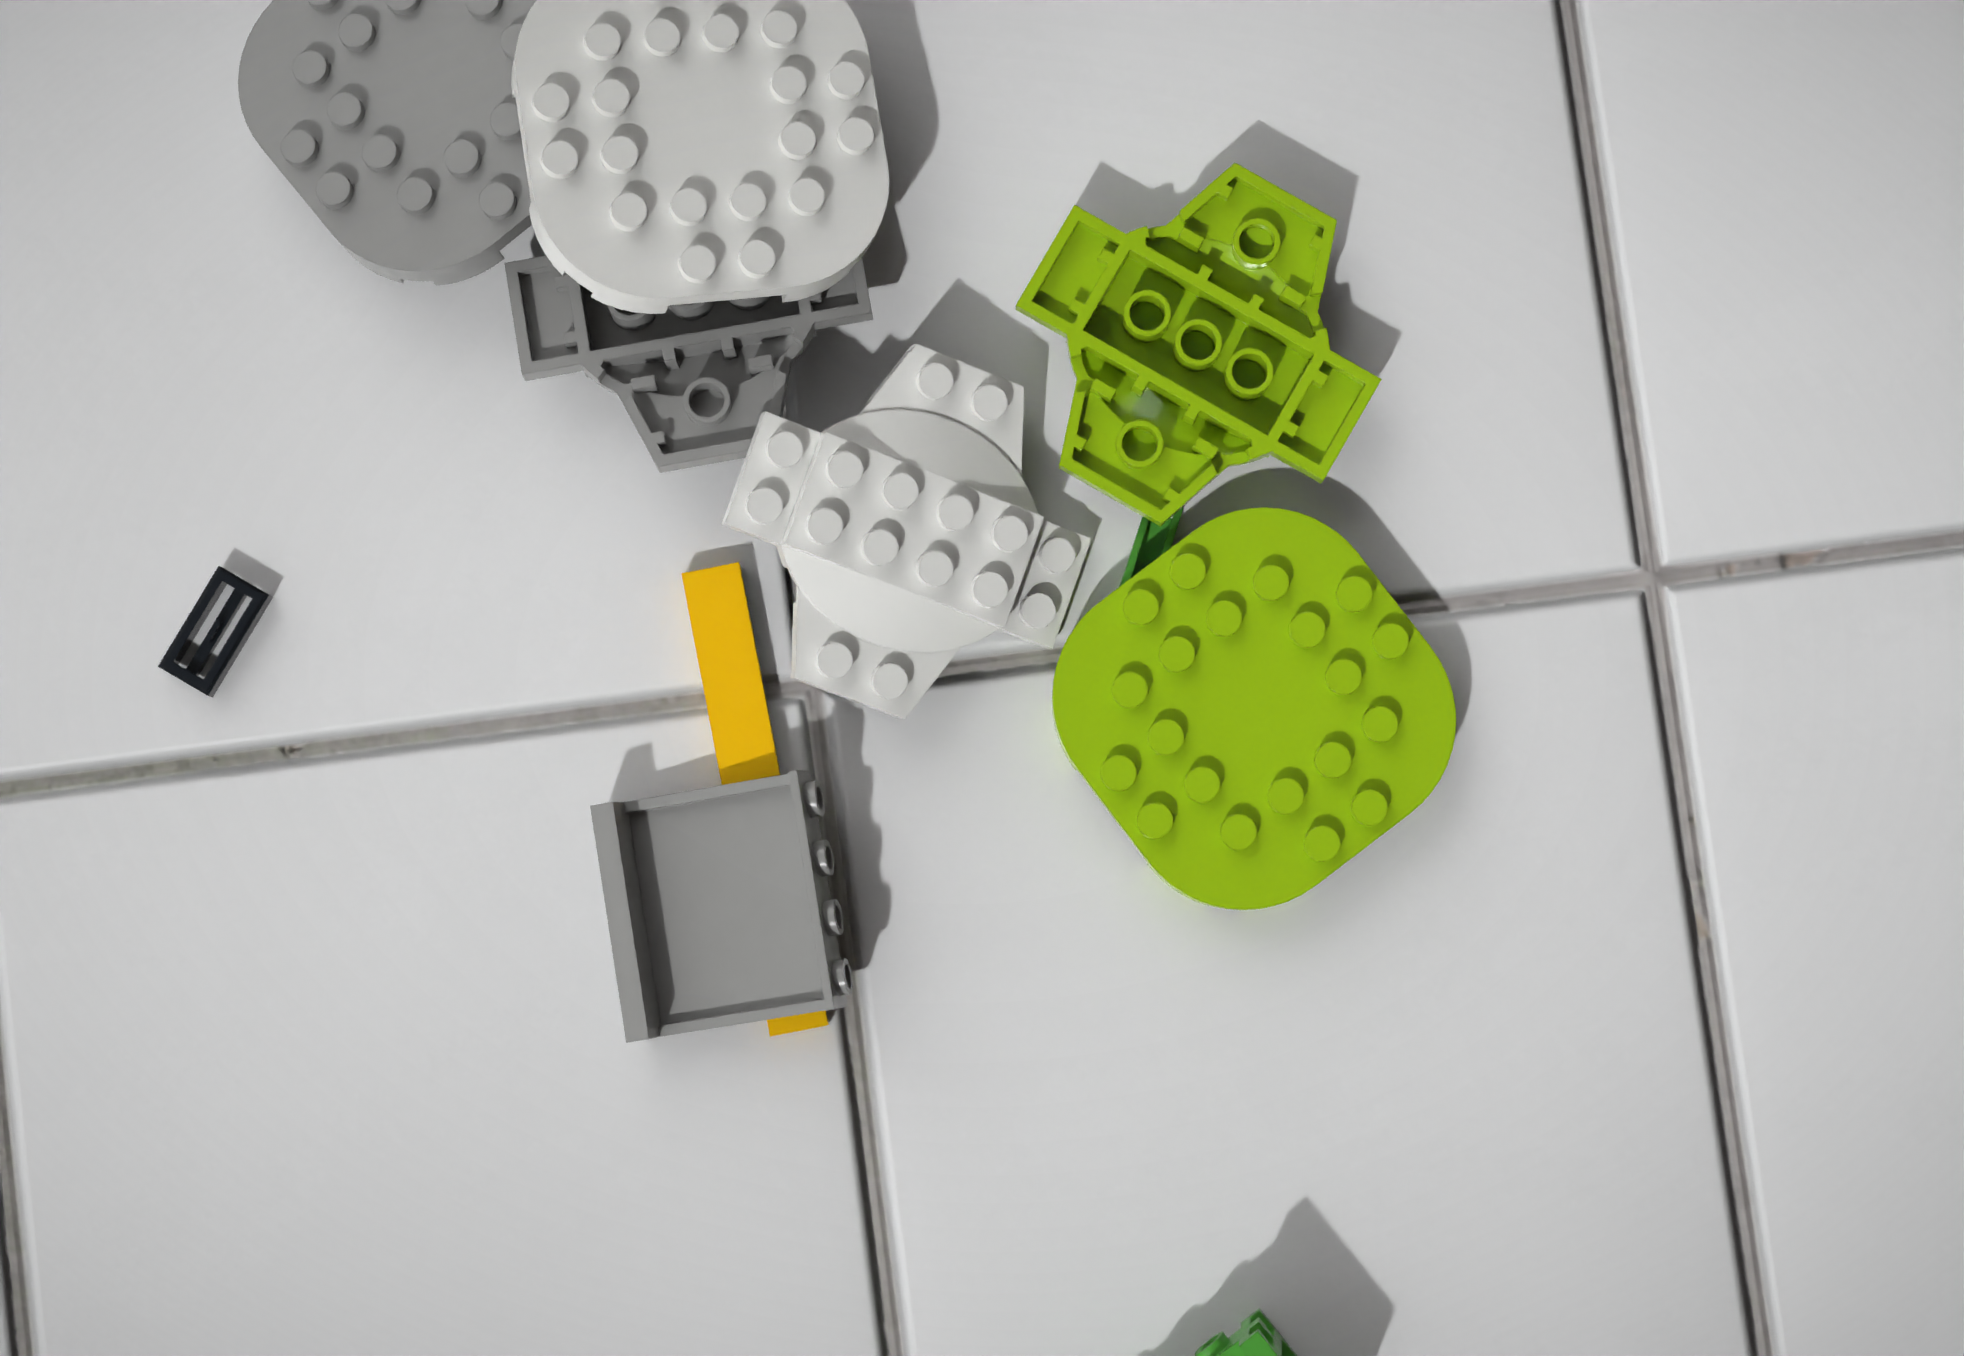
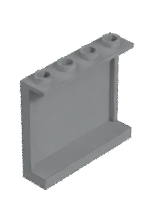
[590,770,853,1043]

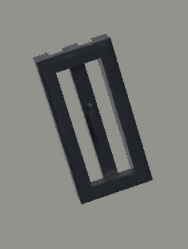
[158,566,273,697]

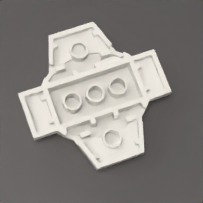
[721,343,1092,719]

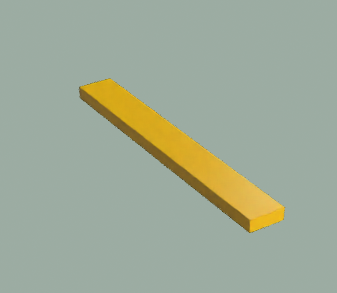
[681,562,829,1037]

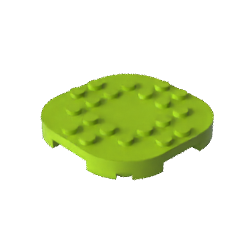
[1052,507,1456,910]

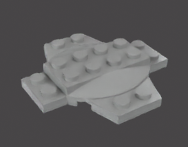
[504,256,873,473]

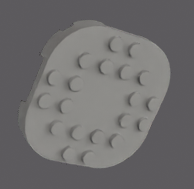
[238,0,537,286]

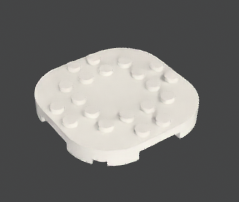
[511,0,889,314]

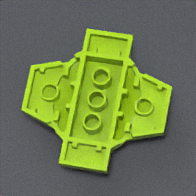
[1015,163,1382,527]

